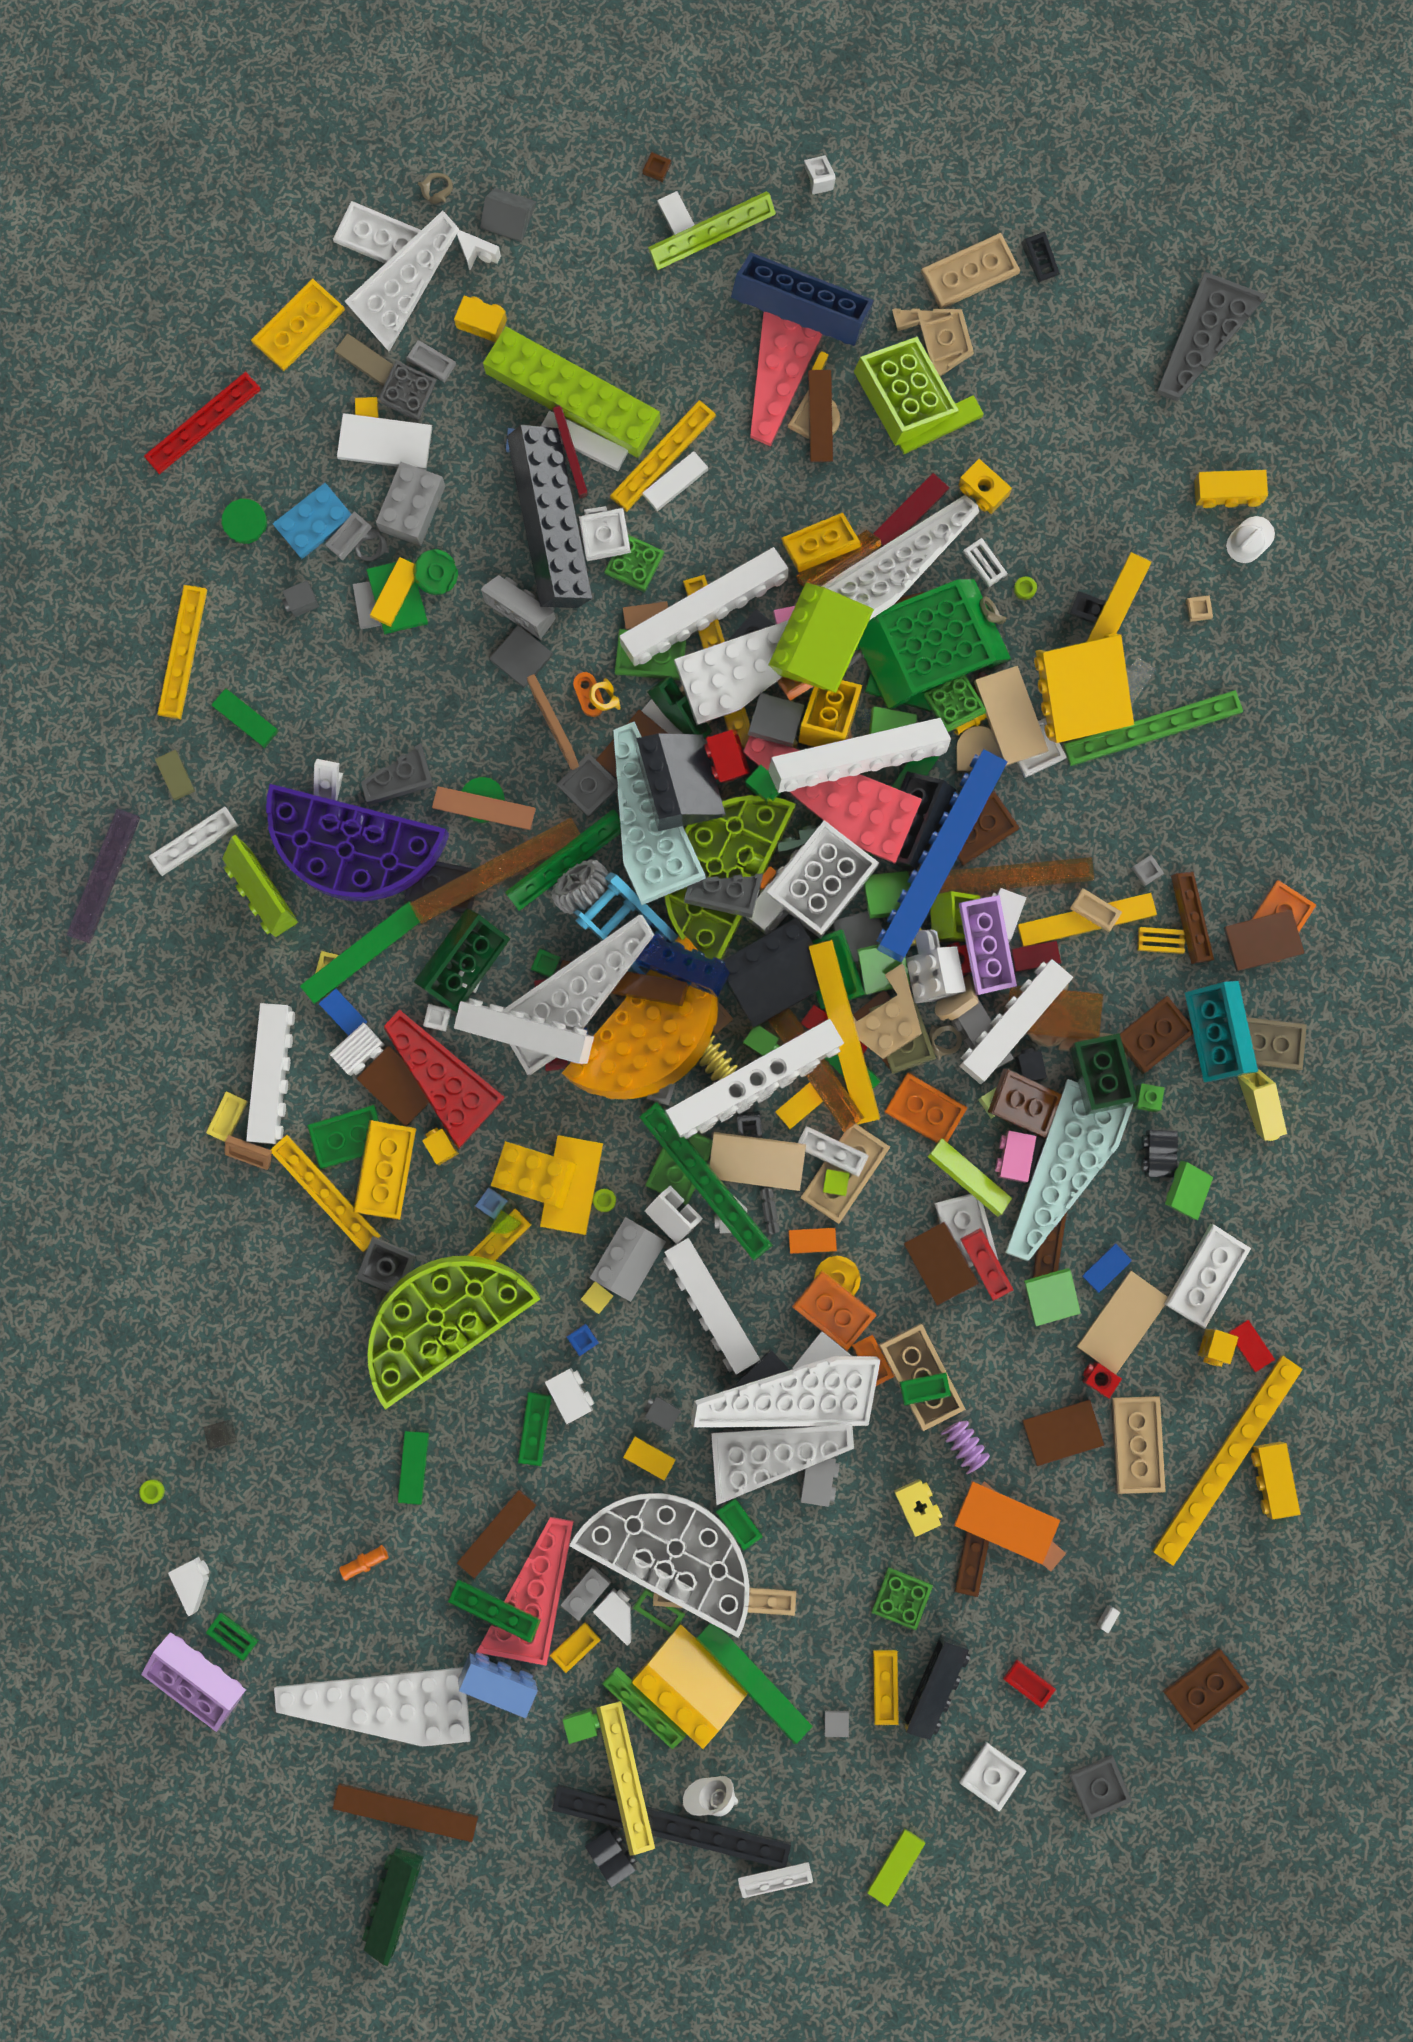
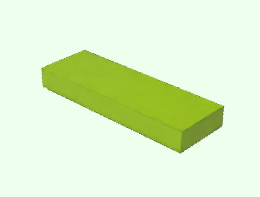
[867,1828,925,1907]

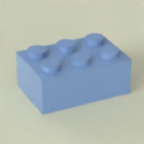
[458,1652,538,1718]

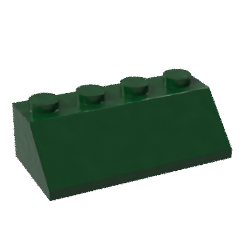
[414,908,510,1013]
[362,1848,424,1966]

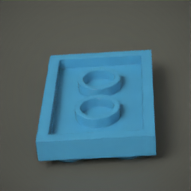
[273,483,352,559]

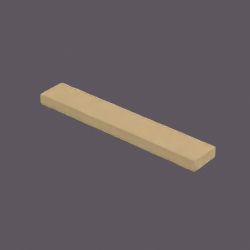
[653,1588,796,1616]

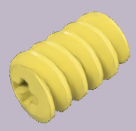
[699,1036,738,1081]

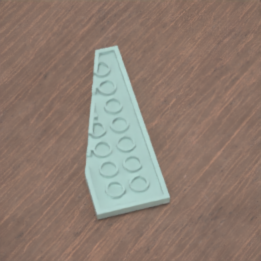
[613,722,706,905]
[1005,1079,1133,1261]

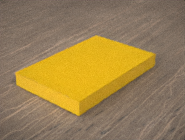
[781,513,861,572]

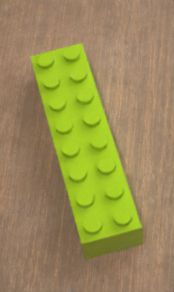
[483,326,661,458]

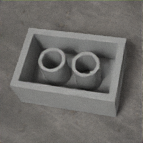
[376,462,445,546]

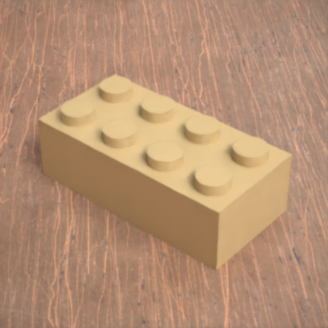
[878,1324,966,1431]

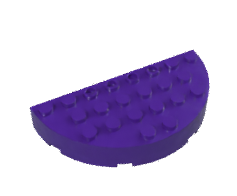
[266,784,449,901]

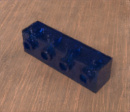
[635,933,730,997]

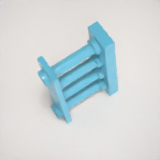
[573,872,679,974]

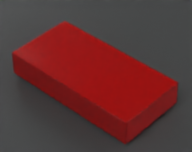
[1227,1320,1275,1372]
[1003,1659,1056,1709]

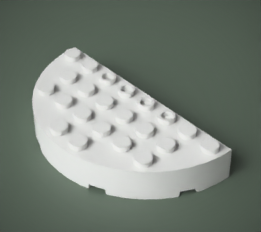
[665,1019,844,1139]
[569,1493,749,1638]

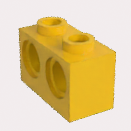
[1198,1329,1238,1367]

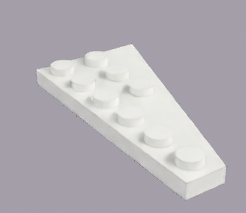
[345,211,459,351]
[711,1424,854,1505]

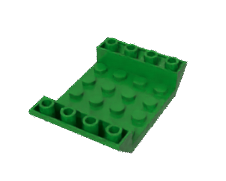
[858,579,1011,709]

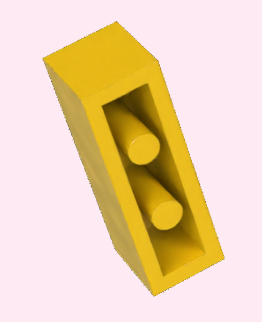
[1194,470,1268,508]
[1251,1442,1301,1520]

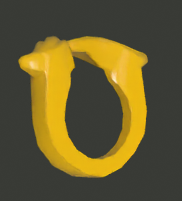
[589,678,620,711]

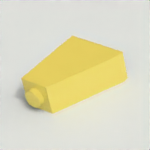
[1237,1069,1287,1141]

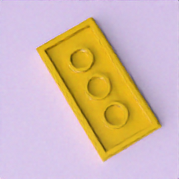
[251,278,345,371]
[353,1120,416,1220]
[540,1135,603,1235]

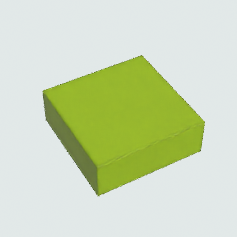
[823,1169,850,1196]

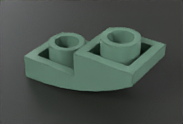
[778,825,817,857]

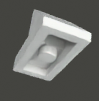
[804,155,836,195]
[457,230,501,270]
[314,759,343,801]

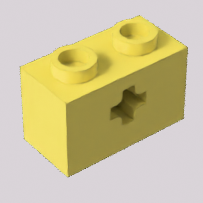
[894,1479,942,1537]

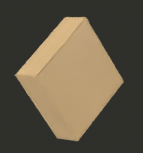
[1186,595,1213,622]

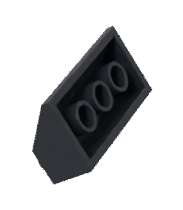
[874,771,957,872]
[902,1635,970,1740]

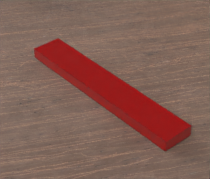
[144,371,261,474]

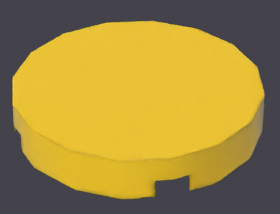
[814,1256,861,1295]

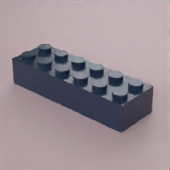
[731,252,874,346]

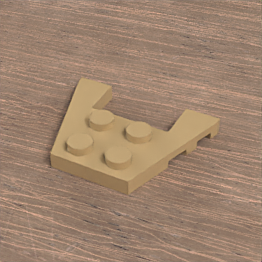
[892,308,974,377]
[852,964,922,1059]

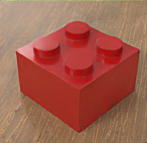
[704,729,751,783]

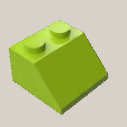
[930,891,980,942]

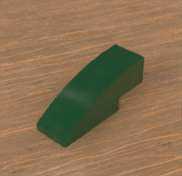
[647,676,712,739]

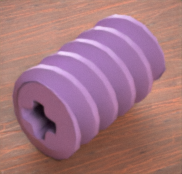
[940,1420,990,1474]

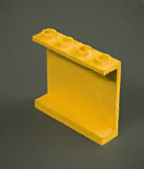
[1034,633,1134,743]

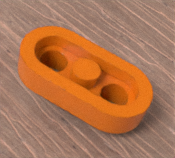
[573,672,604,717]

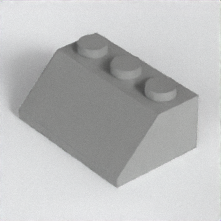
[481,575,556,640]
[590,1217,666,1302]

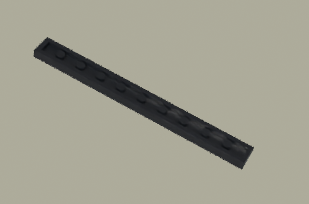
[552,1784,791,1868]

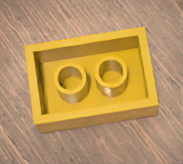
[798,680,862,747]
[491,1141,577,1208]

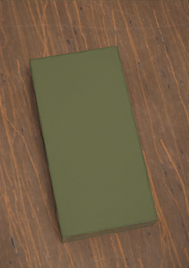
[155,750,195,801]

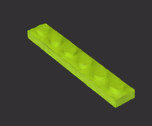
[648,191,776,270]

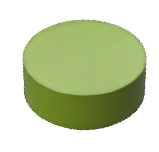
[1014,576,1037,600]
[593,1189,616,1212]
[139,1479,165,1504]

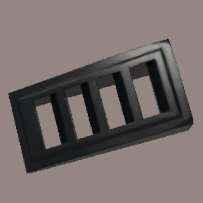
[1021,231,1060,282]
[737,1111,762,1138]

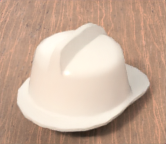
[1226,516,1275,563]
[683,1776,738,1816]

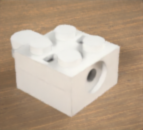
[906,930,966,1003]

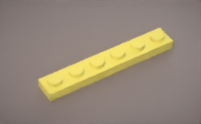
[596,1701,655,1856]

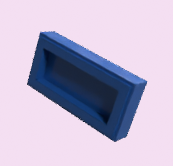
[319,988,367,1036]
[1082,1244,1132,1293]

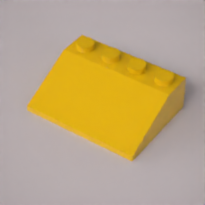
[632,1624,747,1749]

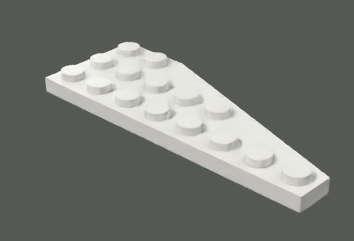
[821,495,979,620]
[503,915,654,1075]
[691,1356,880,1427]
[274,1667,471,1747]

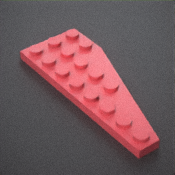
[743,736,922,864]

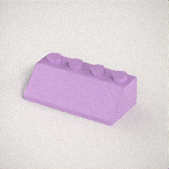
[959,895,1017,995]
[141,1632,246,1732]

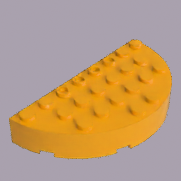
[562,936,718,1099]

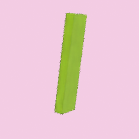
[899,395,984,454]
[927,1139,1012,1217]

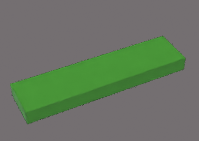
[602,1667,687,1749]

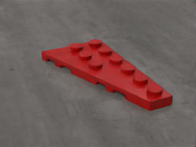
[384,1010,505,1149]

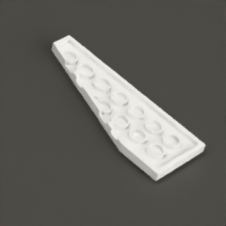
[674,620,789,725]

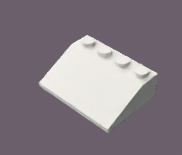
[767,820,879,939]

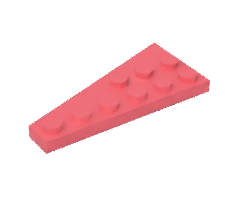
[750,312,823,446]
[477,1517,574,1666]

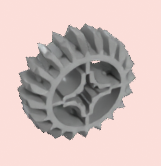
[551,859,609,914]

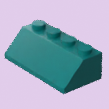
[1185,981,1258,1083]

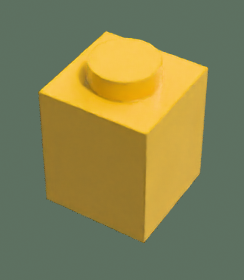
[422,1128,459,1165]

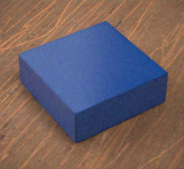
[567,1324,599,1356]

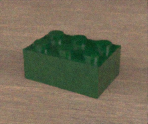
[1069,1033,1137,1115]

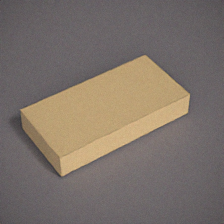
[1070,888,1122,932]

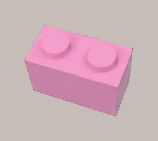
[995,1131,1036,1183]

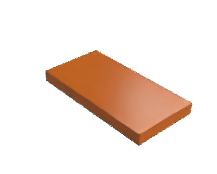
[954,1481,1060,1565]

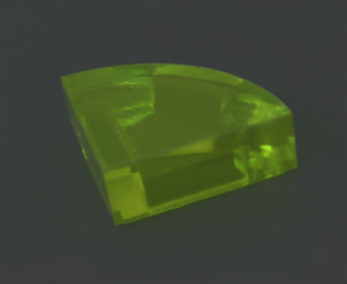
[489,1210,522,1234]

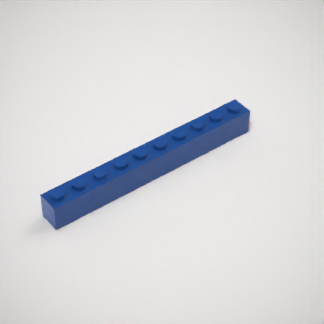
[876,749,1008,962]

